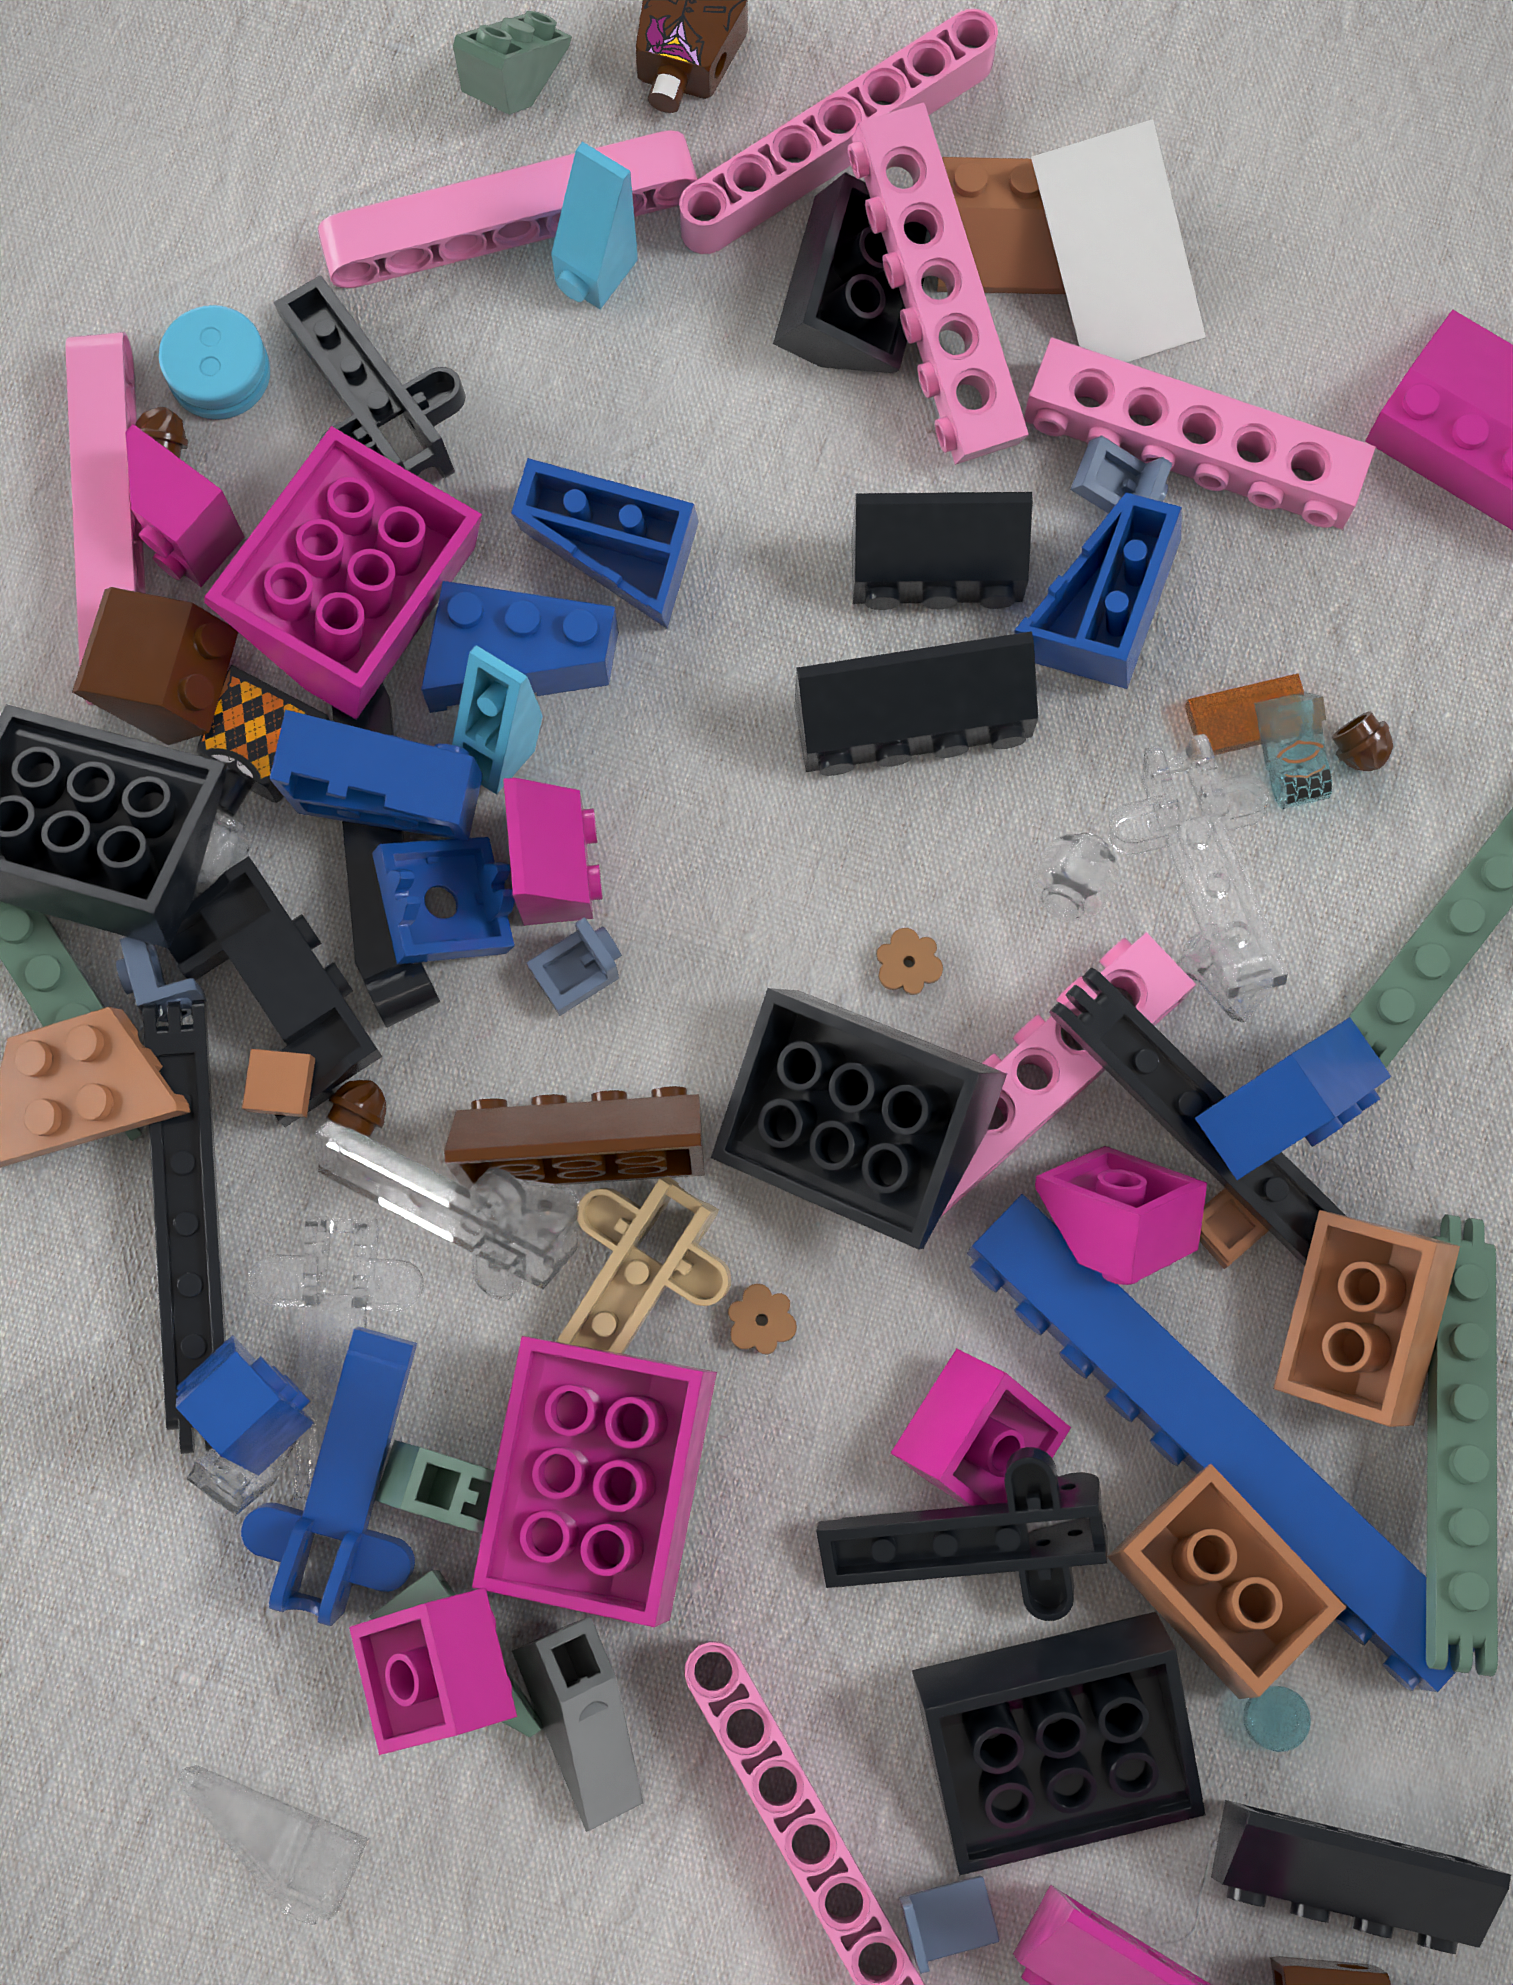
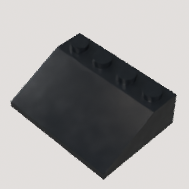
[0,704,228,948]
[711,988,1007,1250]
[912,1611,1206,1876]

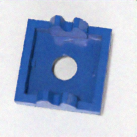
[372,837,515,964]

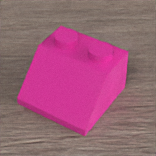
[125,424,245,587]
[503,778,603,926]
[1035,1146,1207,1285]
[891,1348,1071,1506]
[349,1587,517,1755]

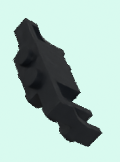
[168,856,383,1127]

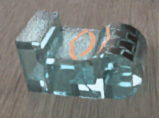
[1255,692,1332,809]

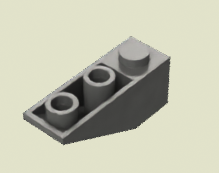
[512,1617,643,1832]

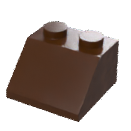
[72,587,239,745]

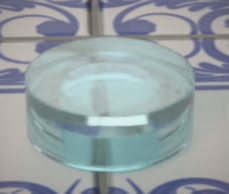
[1243,1685,1311,1752]

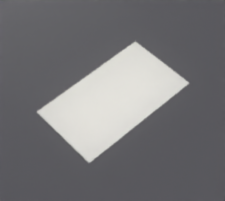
[1031,119,1206,362]

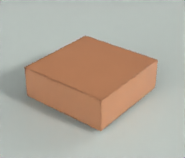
[242,1049,315,1118]
[1199,1188,1269,1269]

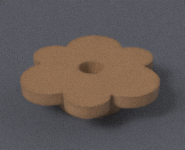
[876,928,943,995]
[728,1284,797,1355]

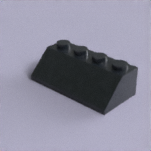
[794,631,1038,776]
[1211,1800,1511,1954]

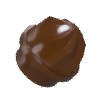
[135,407,188,458]
[1332,711,1393,771]
[326,1080,386,1141]

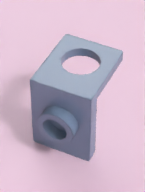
[899,1875,1000,1974]

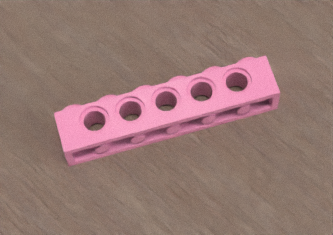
[848,102,1029,465]
[1024,337,1376,530]
[940,932,1196,1218]

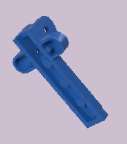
[241,1326,417,1626]

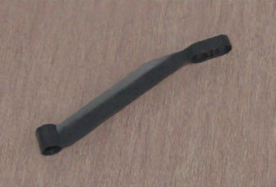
[332,682,440,1028]

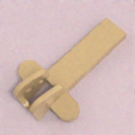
[556,1176,731,1354]

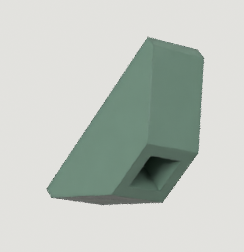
[453,11,572,115]

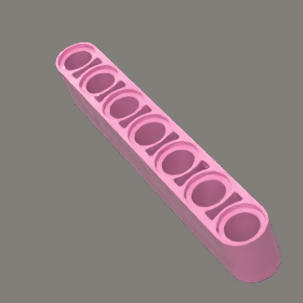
[679,9,998,254]
[318,130,698,288]
[66,332,146,705]
[684,1641,925,1985]

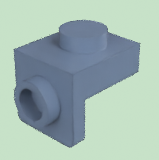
[1070,435,1172,514]
[526,917,622,1016]
[116,937,207,1022]

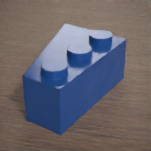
[511,458,699,629]
[1014,492,1182,689]
[421,581,619,713]
[269,709,483,841]
[1195,1017,1392,1180]
[176,1335,314,1476]

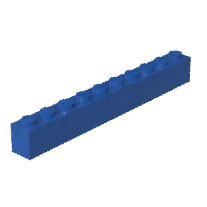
[967,1194,1475,1692]

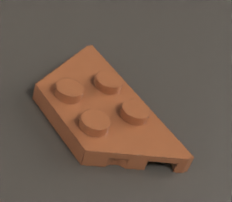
[0,1007,190,1168]

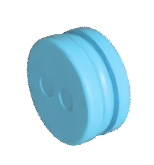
[159,305,270,420]

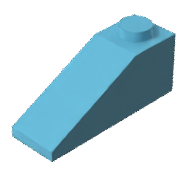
[551,141,638,310]
[452,645,543,795]

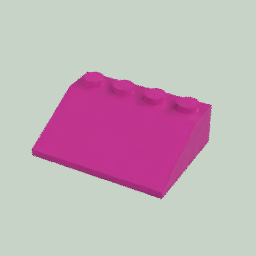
[1365,309,1513,530]
[204,426,482,720]
[472,1336,717,1628]
[1013,1885,1211,1985]

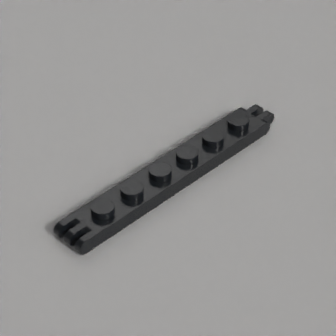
[1049,968,1346,1266]
[143,999,226,1454]

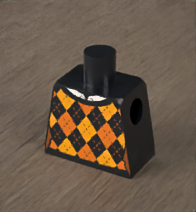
[197,665,330,816]

